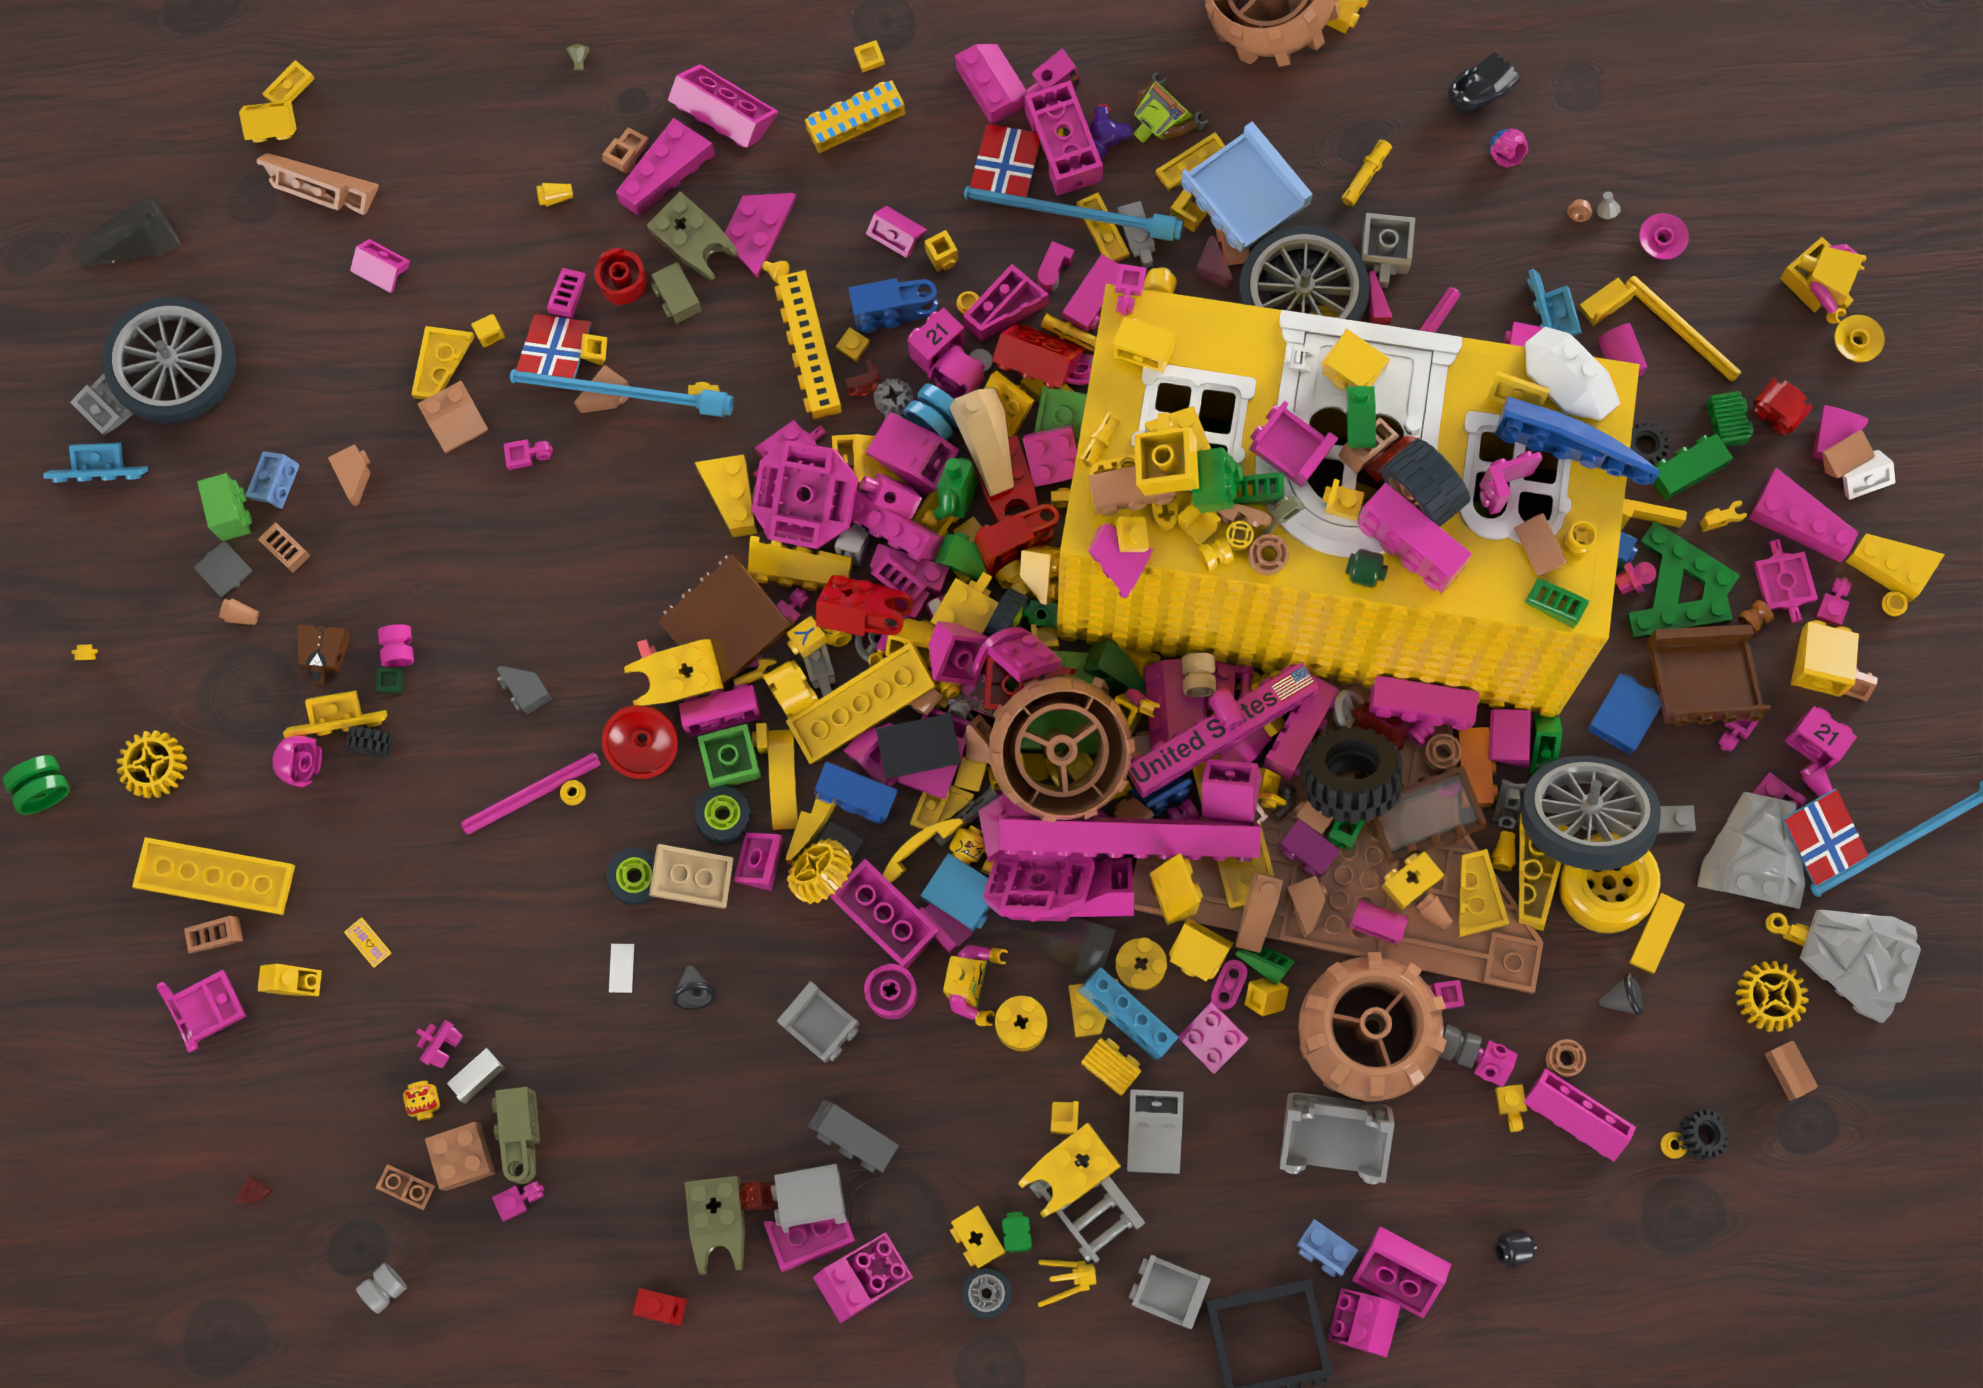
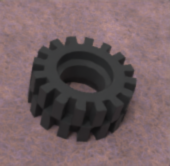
[1630,421,1670,465]
[344,726,394,759]
[1677,1110,1730,1161]

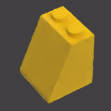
[1791,620,1859,697]

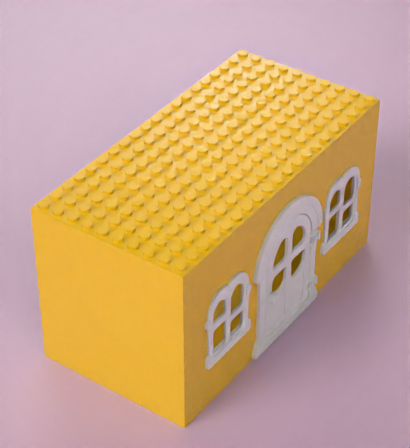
[1057,284,1640,717]

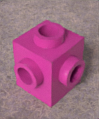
[1474,1040,1518,1087]

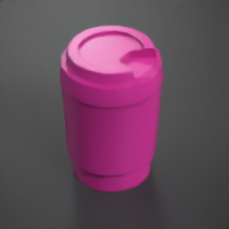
[1208,688,1245,730]

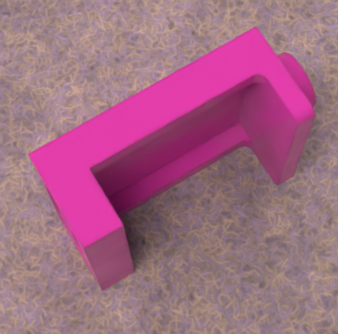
[1249,400,1338,488]

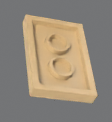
[649,844,733,909]

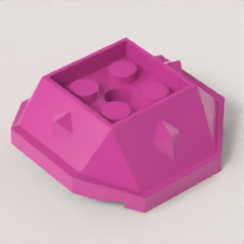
[752,440,858,549]
[983,851,1095,922]

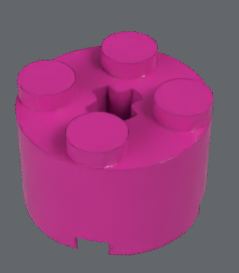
[927,345,985,399]
[864,964,918,1019]

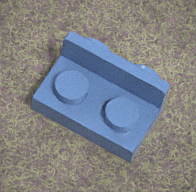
[245,451,299,509]
[1296,1219,1358,1278]

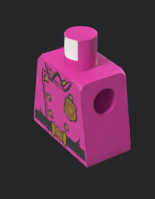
[1025,48,1082,94]

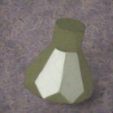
[566,44,589,71]

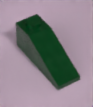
[1082,640,1146,696]

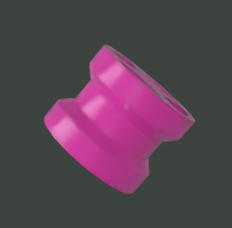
[1403,720,1436,749]

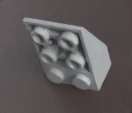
[1127,1090,1183,1174]

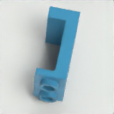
[920,853,989,932]

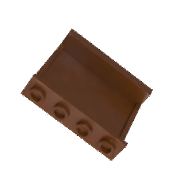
[658,555,796,690]
[1647,625,1771,726]

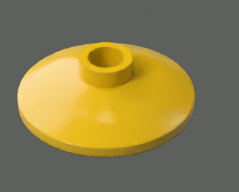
[1834,315,1885,362]

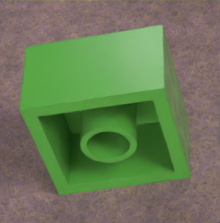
[197,473,252,542]
[697,724,762,789]

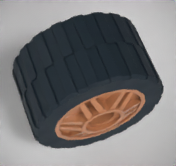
[1381,439,1470,527]

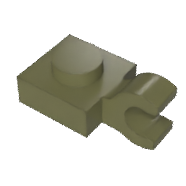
[1262,496,1306,535]

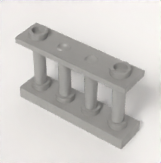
[1029,1154,1145,1263]

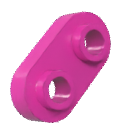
[1211,960,1247,1011]

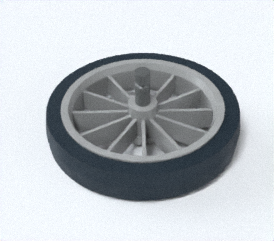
[1239,226,1369,322]
[102,297,236,424]
[1521,756,1661,870]

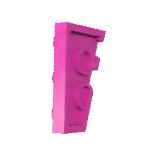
[764,1217,856,1272]

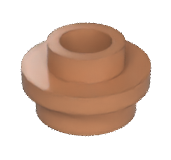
[1567,199,1592,222]

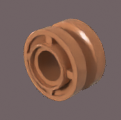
[1248,534,1289,575]
[1423,734,1462,773]
[1546,1039,1586,1078]

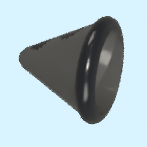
[672,965,716,1010]
[1599,973,1644,1016]

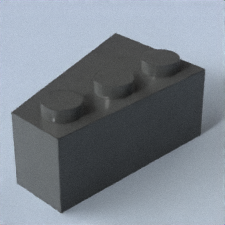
[807,1100,899,1173]

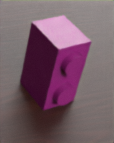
[1279,819,1340,879]

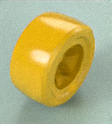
[1559,832,1660,933]

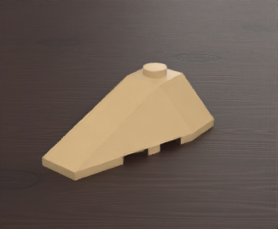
[949,388,1014,497]

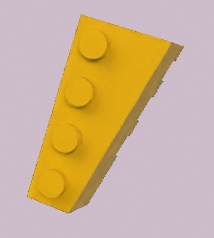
[1518,814,1569,931]

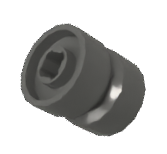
[1439,1024,1482,1069]

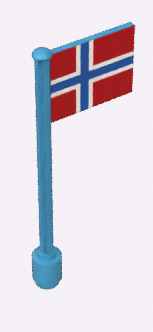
[964,124,1184,241]
[510,314,733,417]
[1782,780,1983,897]

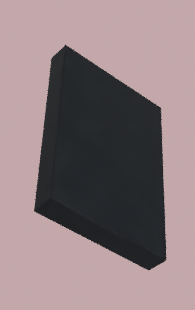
[1261,249,1339,298]
[876,713,961,779]

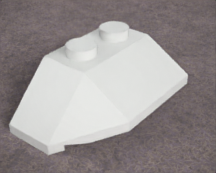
[1525,327,1620,421]

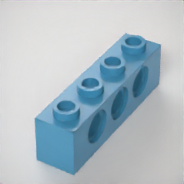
[1078,967,1178,1060]

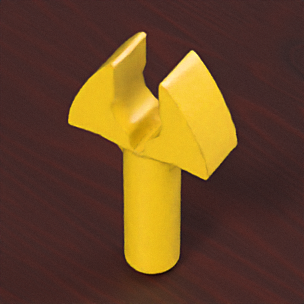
[733,657,777,686]

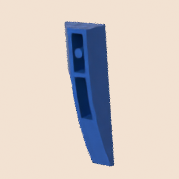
[1494,396,1660,485]

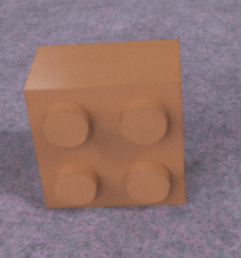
[425,1122,496,1191]

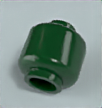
[1345,549,1388,588]

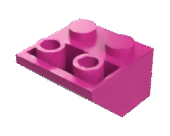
[1202,759,1262,824]
[1327,1288,1401,1357]

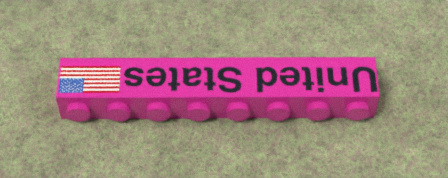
[1127,662,1319,798]

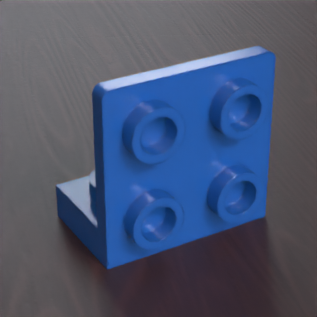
[1131,775,1193,817]

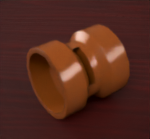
[1738,600,1774,635]

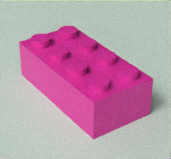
[1357,482,1472,594]

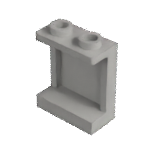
[777,981,859,1063]
[771,1164,847,1233]
[1129,1255,1211,1330]

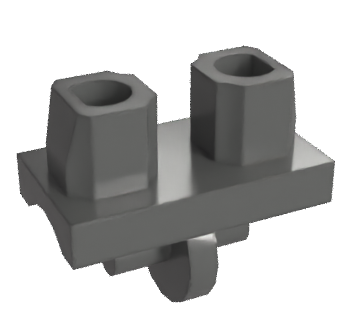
[1492,779,1527,829]

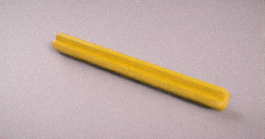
[1625,276,1741,382]

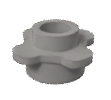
[947,699,972,720]

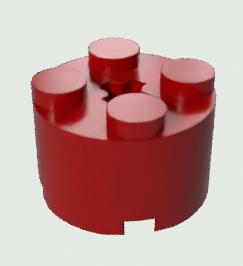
[594,248,647,305]
[1752,378,1813,436]

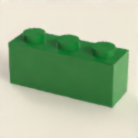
[1653,433,1733,501]

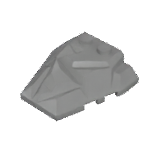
[1697,792,1805,909]
[1800,910,1921,1023]

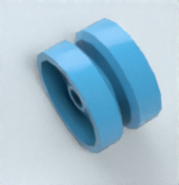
[903,383,958,442]

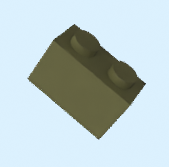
[651,262,702,324]

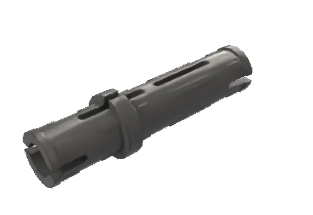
[933,786,999,848]

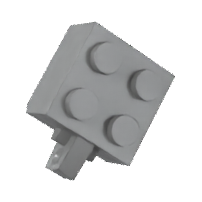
[1360,213,1415,288]

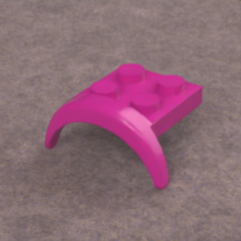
[973,627,1062,682]
[157,970,247,1052]

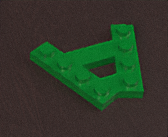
[1627,521,1740,639]

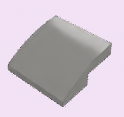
[70,373,133,435]

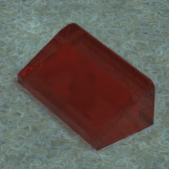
[1365,436,1419,483]

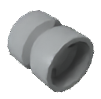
[356,1263,407,1314]

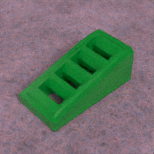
[1233,473,1284,505]
[1524,578,1590,629]
[1235,946,1295,985]

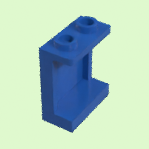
[1586,674,1661,756]

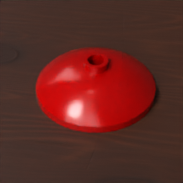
[602,705,678,779]

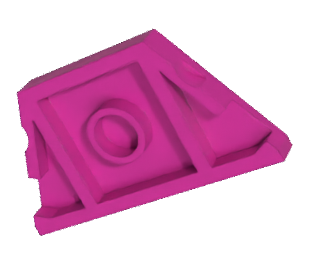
[724,193,797,278]
[978,794,1032,862]

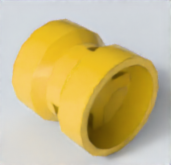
[1226,521,1254,552]
[1563,521,1597,556]
[1197,536,1234,572]

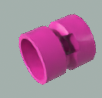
[378,625,414,667]

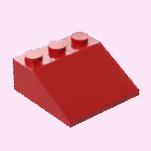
[992,322,1085,389]

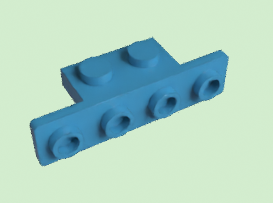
[1527,269,1582,336]
[43,443,148,482]

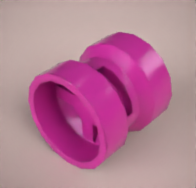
[1166,798,1200,820]

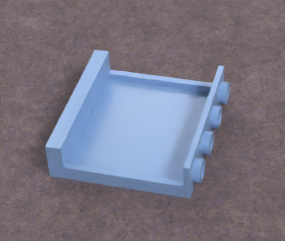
[1181,122,1312,253]

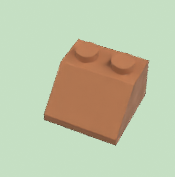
[417,381,489,454]

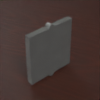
[193,540,253,599]

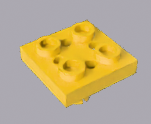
[984,370,1035,437]

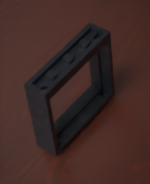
[1205,1279,1333,1388]

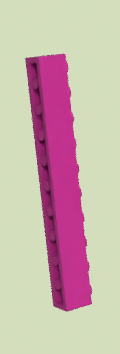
[998,814,1261,861]

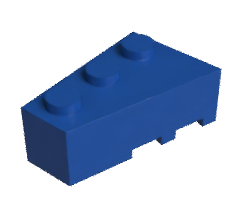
[813,762,898,825]

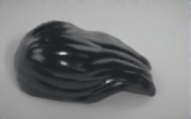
[1448,52,1521,114]

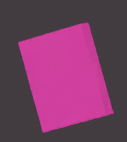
[1489,709,1532,769]
[733,833,784,891]

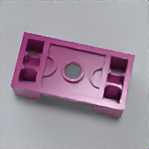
[1025,81,1103,196]

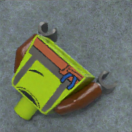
[1133,72,1209,143]

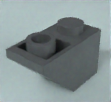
[496,666,552,715]

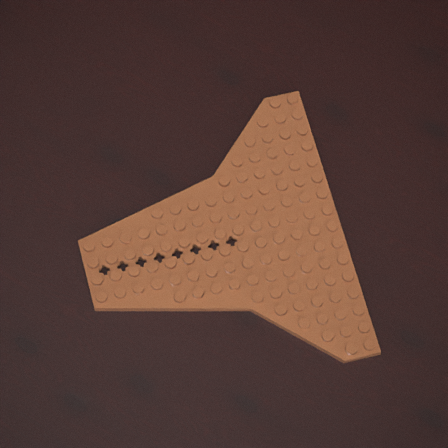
[1133,679,1544,994]

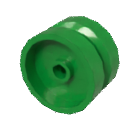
[2,755,70,815]

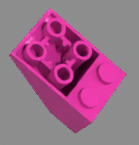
[865,412,959,495]
[898,708,970,800]
[1070,858,1134,917]
[813,1232,913,1324]

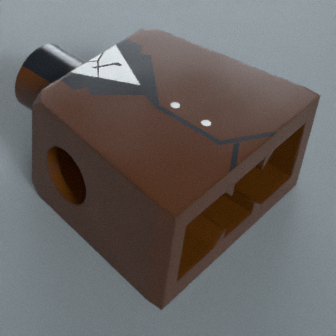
[297,625,351,685]

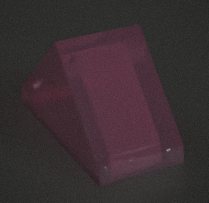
[1195,235,1233,288]

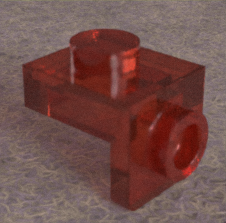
[845,359,881,397]
[739,1181,773,1211]

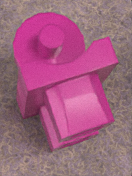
[1615,562,1656,595]
[416,1020,463,1068]

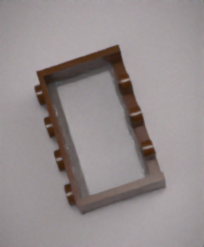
[1372,765,1487,864]

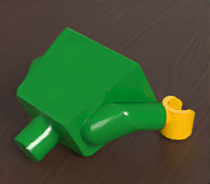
[920,457,980,528]

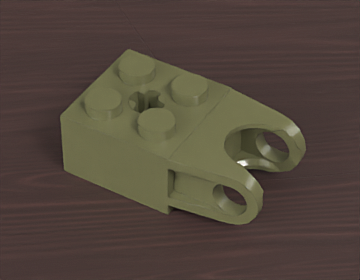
[646,191,739,281]
[492,1087,540,1184]
[685,1176,746,1275]

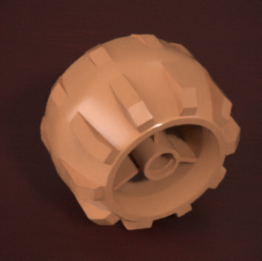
[1205,0,1341,67]
[987,675,1135,823]
[1298,952,1447,1103]

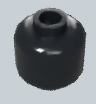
[1495,1229,1537,1267]

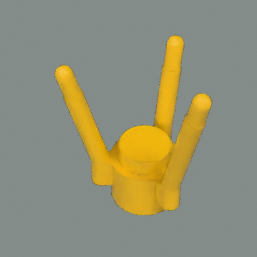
[1038,1259,1096,1307]

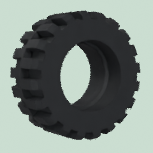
[1303,726,1403,824]

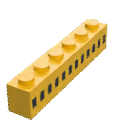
[775,270,842,420]

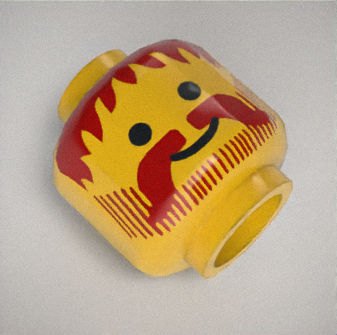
[403,1081,440,1121]

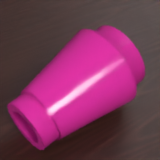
[1800,761,1832,797]

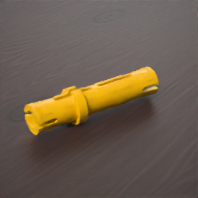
[1341,139,1392,207]
[1041,313,1097,352]

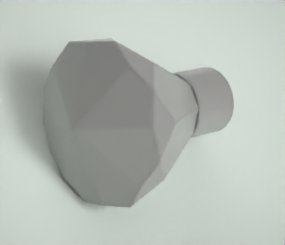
[1597,192,1621,219]

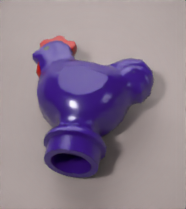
[1090,104,1133,160]

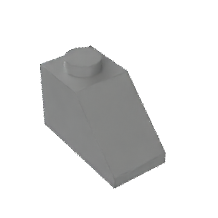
[835,525,870,567]

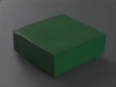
[376,667,404,693]

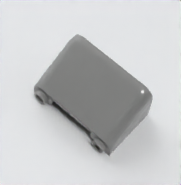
[1280,1092,1394,1184]

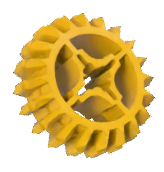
[117,730,187,799]
[786,838,853,904]
[1736,961,1809,1032]

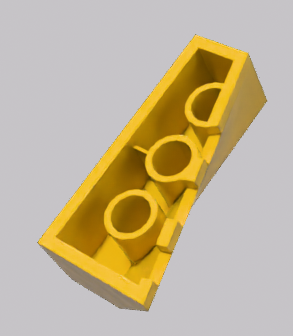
[748,535,853,591]

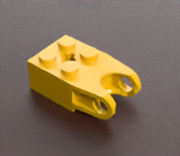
[624,639,723,706]
[1018,1123,1121,1218]

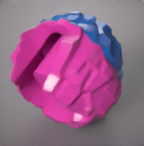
[1489,129,1528,168]

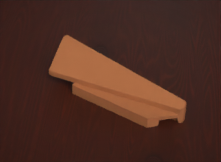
[257,153,379,215]

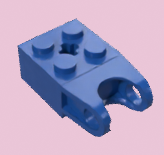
[849,278,938,333]

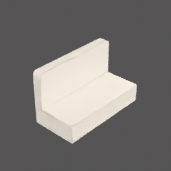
[1842,450,1895,500]
[447,1048,505,1103]

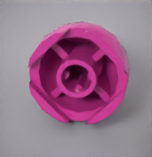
[272,735,322,787]

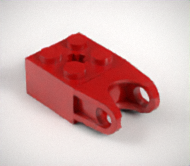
[970,435,1038,523]
[974,504,1059,576]
[816,575,914,636]
[983,657,1075,711]

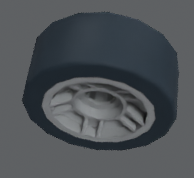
[961,1267,1012,1319]

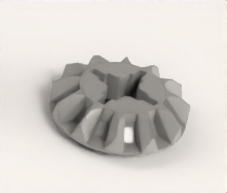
[874,378,913,415]

